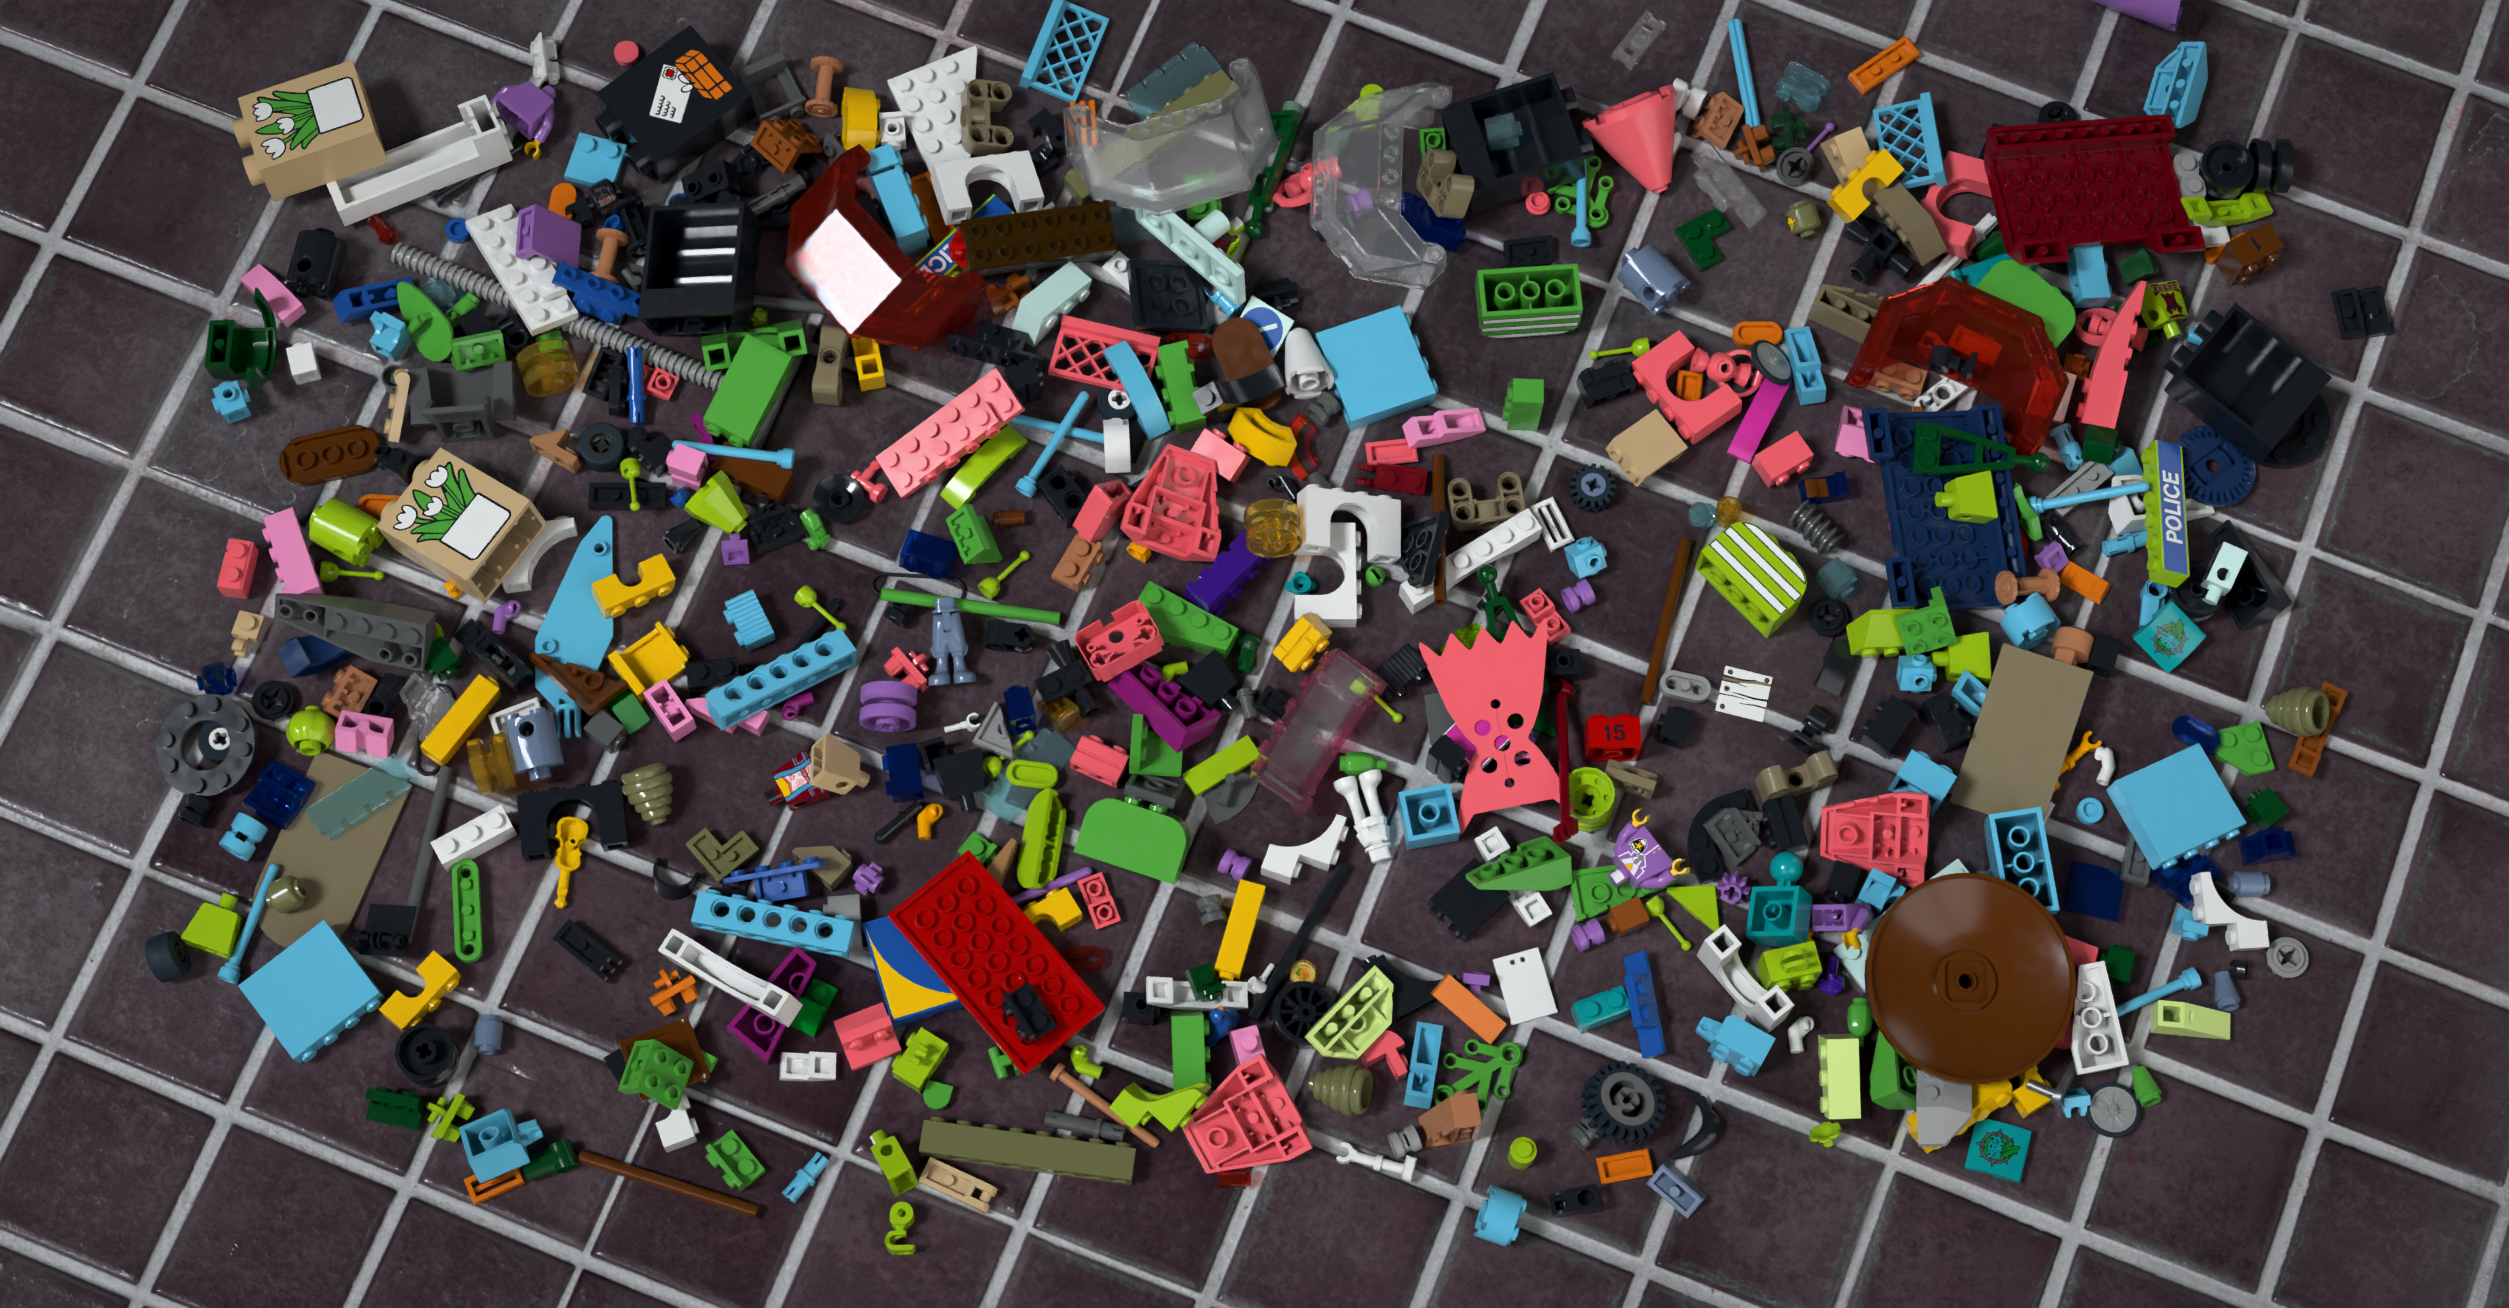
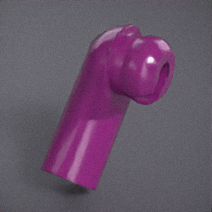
[781,691,814,721]

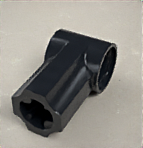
[364,672,407,718]

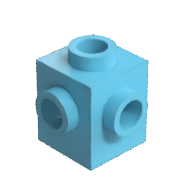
[211,380,252,425]
[1564,536,1607,579]
[1896,654,1937,693]

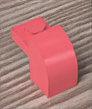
[1360,1030,1409,1082]

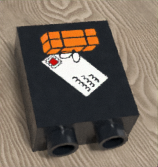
[594,25,756,184]

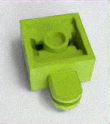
[1756,941,1822,993]

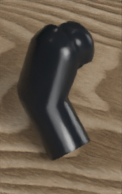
[1265,475,1299,503]

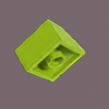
[1846,609,1915,658]

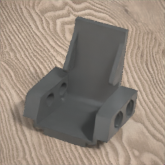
[409,361,517,443]

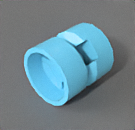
[219,812,268,861]

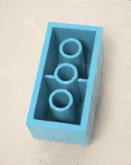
[1984,807,2060,915]

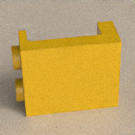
[608,621,691,703]

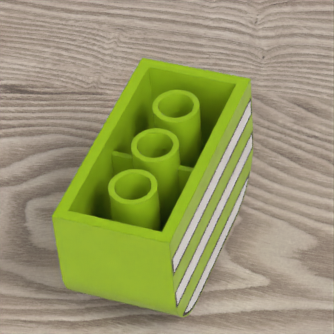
[1695,522,1807,639]

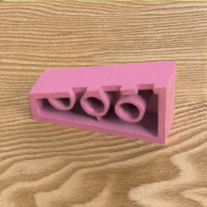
[262,507,326,595]

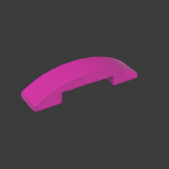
[1727,378,1792,464]

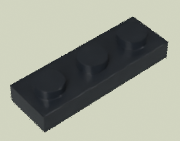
[588,482,667,510]

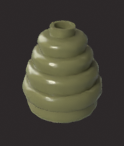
[2265,686,2330,737]
[621,762,673,825]
[1308,1063,1373,1116]

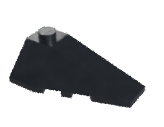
[2209,520,2293,631]

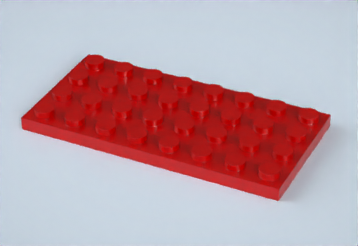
[887,850,1106,1077]

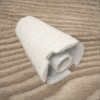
[1284,328,1334,399]

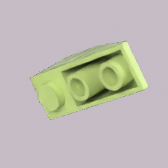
[2151,1000,2230,1040]

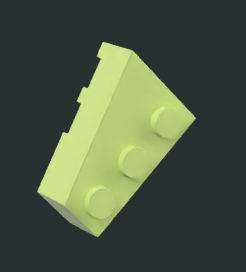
[1818,1034,1861,1119]

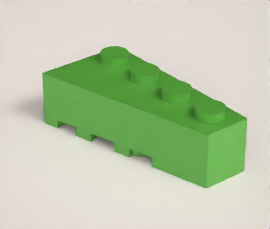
[1137,581,1239,660]

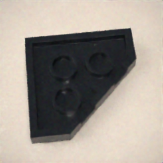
[1400,510,1450,589]

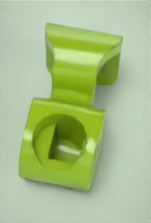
[884,1202,916,1255]

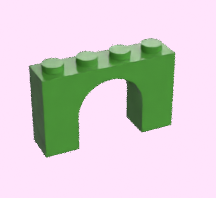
[702,319,807,371]

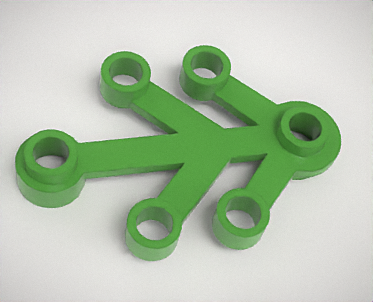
[1545,156,1613,228]
[1433,1039,1523,1114]

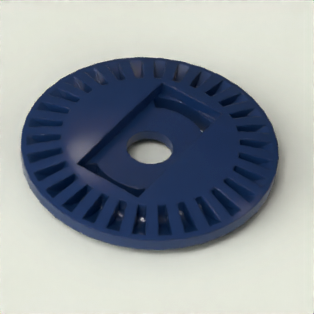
[2174,426,2256,507]

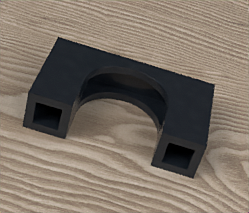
[516,780,630,862]

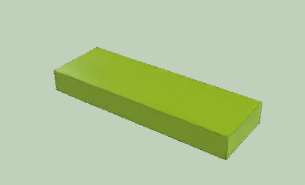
[1182,735,1262,798]

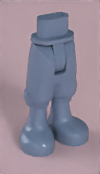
[928,597,976,686]

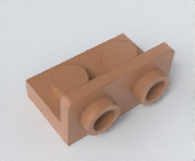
[1691,92,1745,150]
[1870,355,1928,401]
[1051,534,1105,593]
[321,665,378,719]

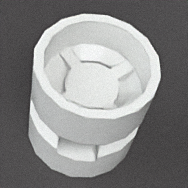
[1673,78,1708,121]

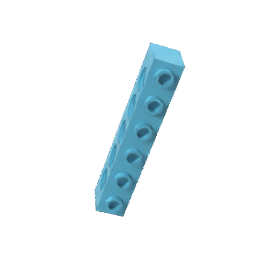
[705,628,857,731]
[691,889,856,958]

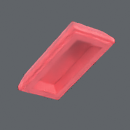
[1365,438,1418,464]

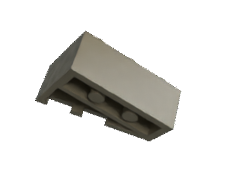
[1872,180,1947,266]
[1807,284,1900,350]

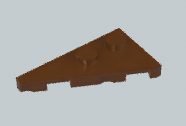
[530,652,628,716]

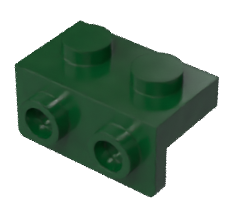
[365,1086,425,1131]

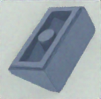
[1646,1161,1707,1219]

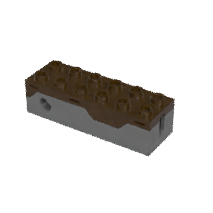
[948,201,1117,278]

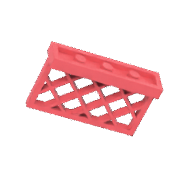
[1048,315,1161,393]

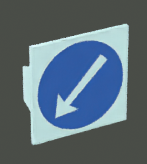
[1240,295,1294,359]

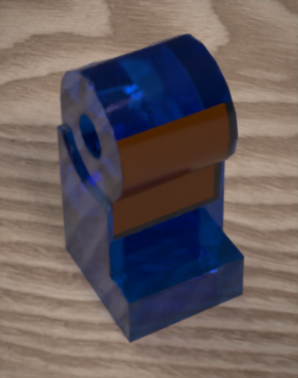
[1798,471,1849,505]

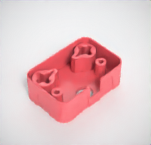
[1074,601,1164,682]

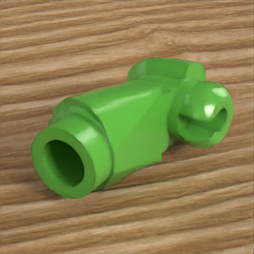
[444,292,480,328]
[800,508,830,551]

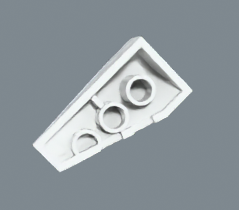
[2108,474,2215,535]
[2071,961,2129,1075]

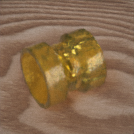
[1713,496,1742,528]

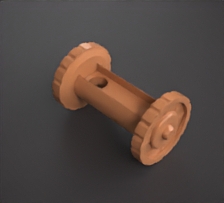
[805,56,843,118]
[589,228,630,285]
[1995,568,2060,605]

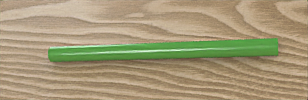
[880,587,1060,625]

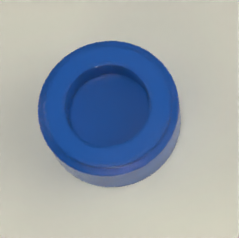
[445,218,471,244]

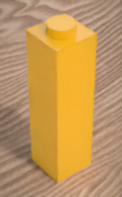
[420,674,502,766]
[1214,879,1266,981]

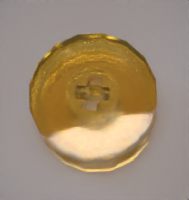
[516,339,580,397]
[1244,498,1302,558]
[467,732,518,796]

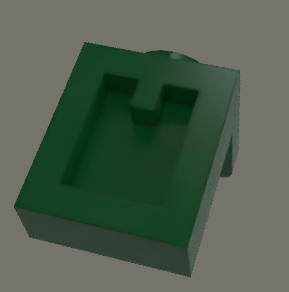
[1185,962,1227,1002]

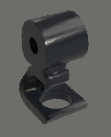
[1927,345,1978,381]
[1787,704,1832,754]

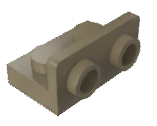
[1604,759,1658,799]

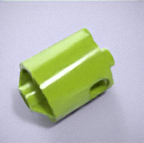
[309,497,384,568]

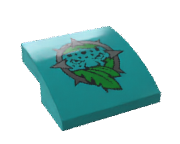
[2133,599,2206,674]
[1965,1119,2032,1183]

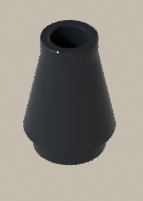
[663,517,701,553]

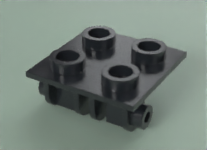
[353,904,417,958]

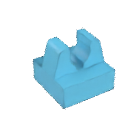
[2060,1087,2091,1118]

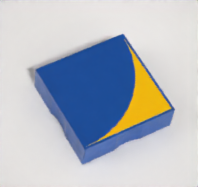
[862,916,965,1029]

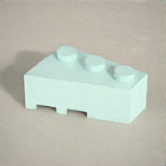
[1012,261,1092,348]

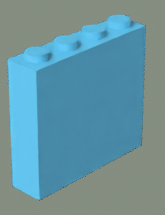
[1315,305,1438,430]
[2106,743,2246,871]
[238,920,386,1064]

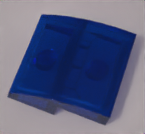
[242,759,316,831]
[2149,853,2223,908]
[2064,860,2124,922]

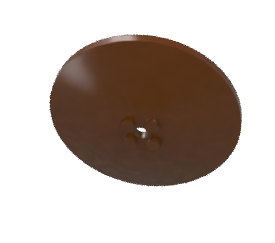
[1864,873,2076,1086]

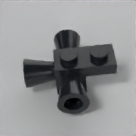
[1842,217,1917,284]
[1034,639,1105,719]

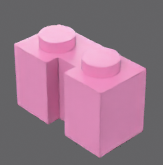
[666,443,711,492]
[335,710,394,758]

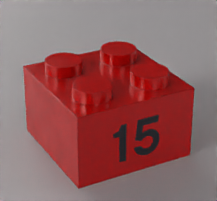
[1583,713,1642,763]

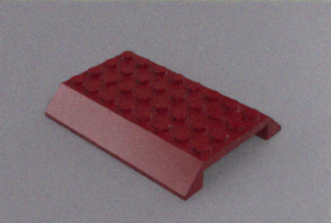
[1984,114,2206,266]

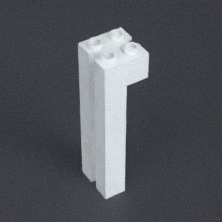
[327,94,514,227]

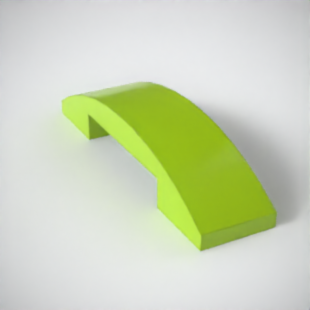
[2181,192,2273,226]
[940,425,1028,510]

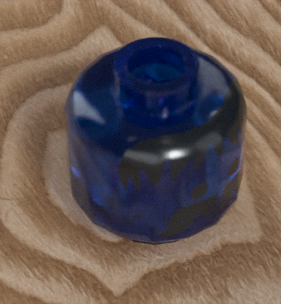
[197,662,238,696]

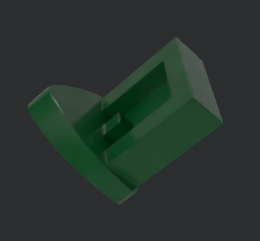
[2117,247,2160,286]

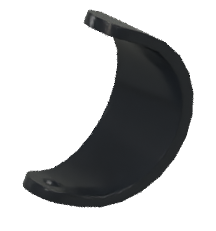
[653,857,700,901]

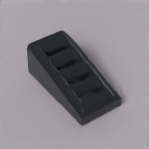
[582,346,627,402]

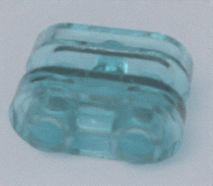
[1774,62,1831,112]

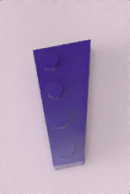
[1185,523,1276,617]

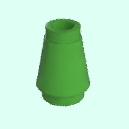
[2130,1066,2162,1107]

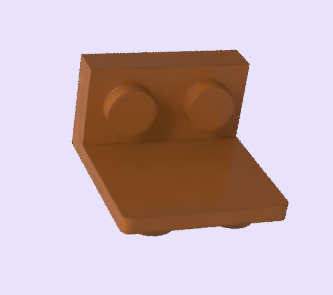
[750,118,824,174]

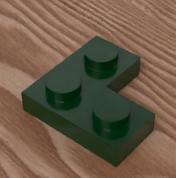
[1675,207,1731,272]

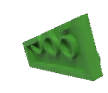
[1570,857,1676,924]

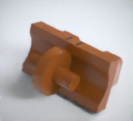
[1734,124,1778,173]
[986,272,1032,316]

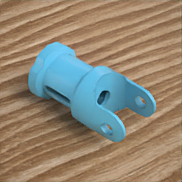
[1203,286,1245,319]
[2049,423,2084,471]

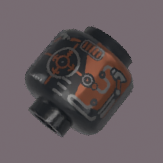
[586,178,624,215]

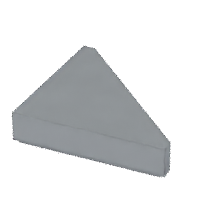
[972,702,1016,761]

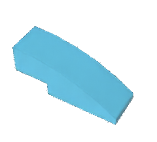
[1784,326,1827,405]
[1403,1021,1443,1109]

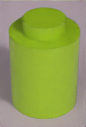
[1507,1137,1537,1170]

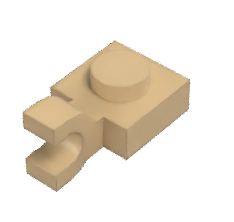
[231,610,266,658]

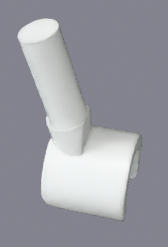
[944,713,981,733]
[1246,963,1275,994]

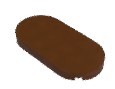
[1212,317,1283,412]
[279,425,381,487]

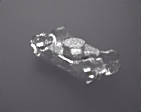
[1611,10,1667,71]

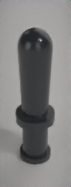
[874,800,923,844]

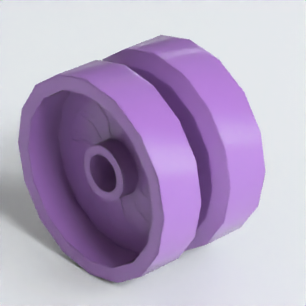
[859,681,917,732]

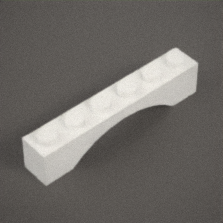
[1399,508,1542,615]
[658,928,803,1028]

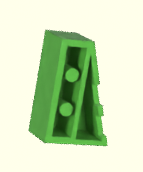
[1154,340,1206,434]
[1502,378,1544,431]
[1171,1011,1211,1091]

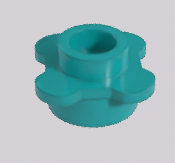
[1285,571,1316,595]

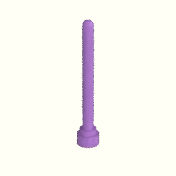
[1011,866,1092,905]

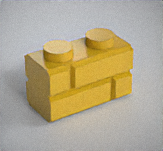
[1272,612,1332,673]

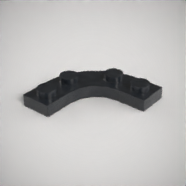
[1687,788,1755,886]

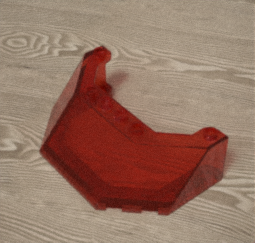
[785,144,989,352]
[1843,276,2070,456]

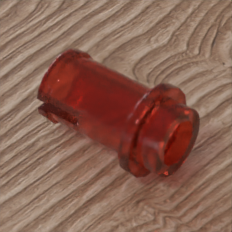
[367,214,397,245]
[1218,1168,1251,1189]

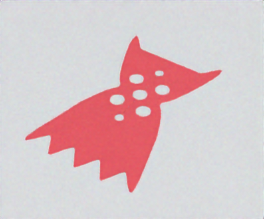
[1419,618,1574,835]

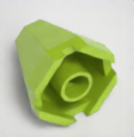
[684,470,748,535]

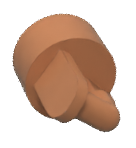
[2051,626,2094,666]

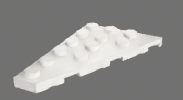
[887,46,978,194]

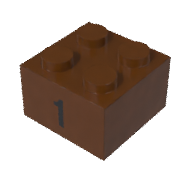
[2215,222,2285,287]

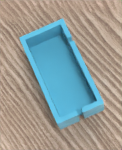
[863,143,930,259]

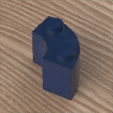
[277,635,355,678]

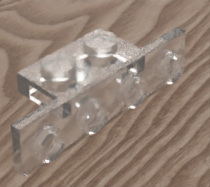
[1690,140,1767,229]

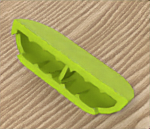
[1017,788,1066,889]

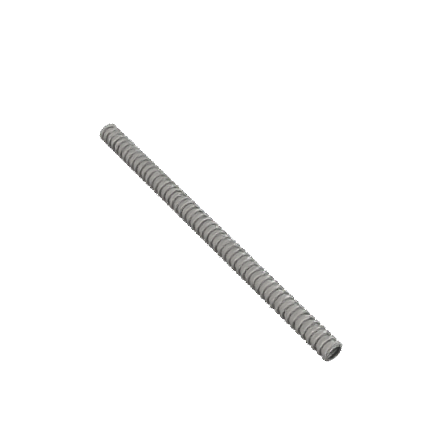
[391,242,725,392]

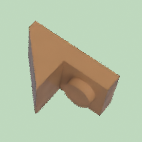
[529,429,581,474]

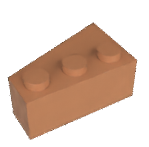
[1418,1090,1482,1148]

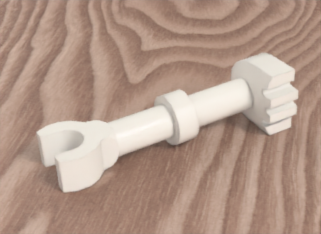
[1336,1142,1417,1182]

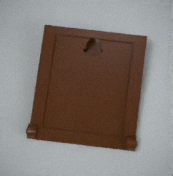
[618,1016,712,1102]

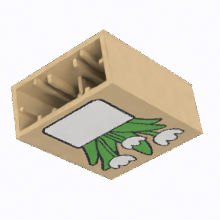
[232,60,389,201]
[376,447,548,604]

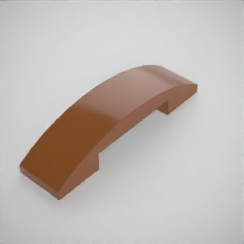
[2287,681,2348,778]

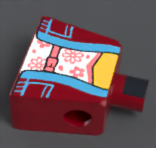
[763,749,830,811]

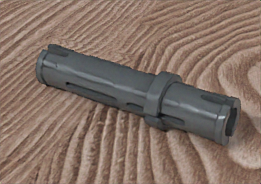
[747,175,807,215]
[1044,1110,1126,1142]

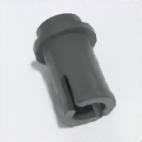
[1235,687,1260,722]

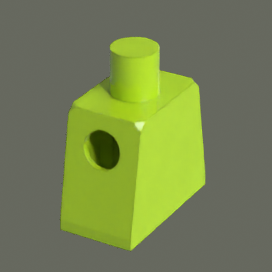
[1935,471,1998,524]
[1930,632,1992,686]
[181,893,243,960]

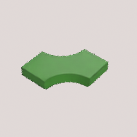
[2012,480,2043,541]

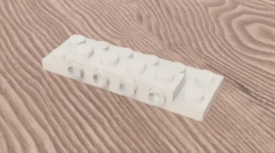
[465,204,578,336]

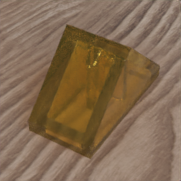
[1036,697,1080,735]

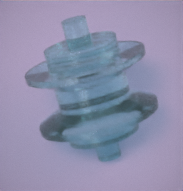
[1688,502,1716,528]

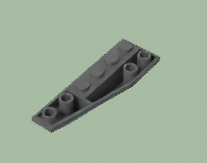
[274,593,436,672]

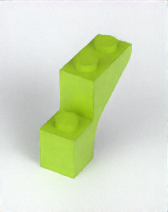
[1109,1081,1211,1132]

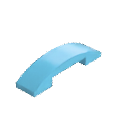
[1103,340,1171,441]

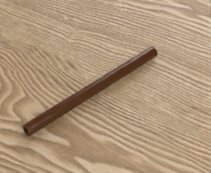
[1432,453,1447,606]
[1640,538,1692,706]
[578,1150,760,1218]

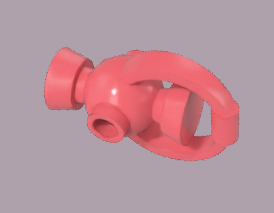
[1273,157,1343,207]
[2074,308,2149,352]
[1690,348,1764,398]

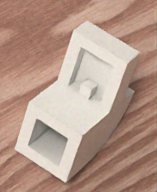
[1103,418,1131,473]

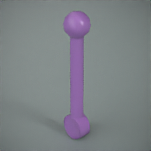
[1806,122,1835,152]

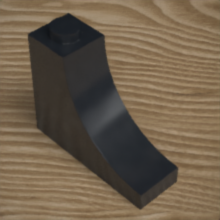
[1192,364,1287,424]
[1359,954,1460,1026]

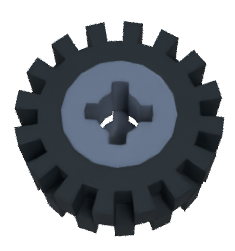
[1569,463,1616,513]

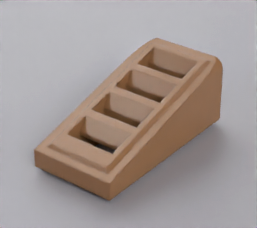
[986,838,1018,887]

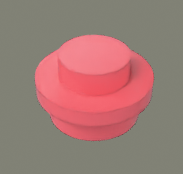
[1526,192,1551,215]

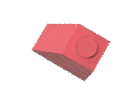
[1073,479,1134,543]

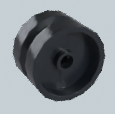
[2247,138,2294,193]
[2198,140,2255,201]
[2164,561,2226,625]
[395,1023,460,1088]

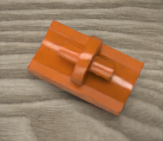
[649,969,699,1016]

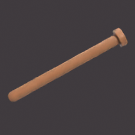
[1049,1063,1160,1148]

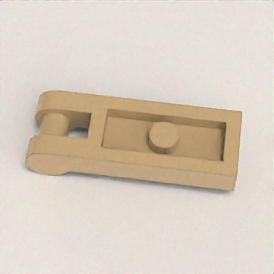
[383,368,410,443]
[919,1157,998,1214]

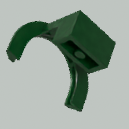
[204,288,277,390]

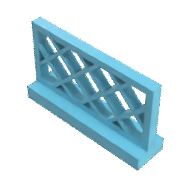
[1019,0,1109,103]
[1873,92,1947,189]

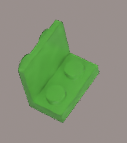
[945,504,1002,564]
[1896,586,1957,657]
[1129,714,1183,777]
[618,1039,694,1110]

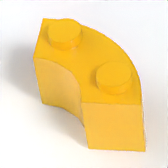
[841,87,881,152]
[1227,407,1297,467]

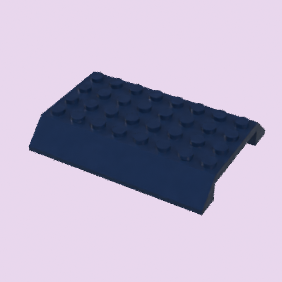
[1861,404,2030,611]

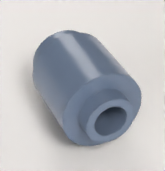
[2229,871,2270,897]
[474,1014,503,1055]

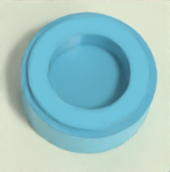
[2076,798,2104,825]

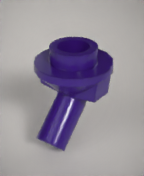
[1819,956,1845,995]

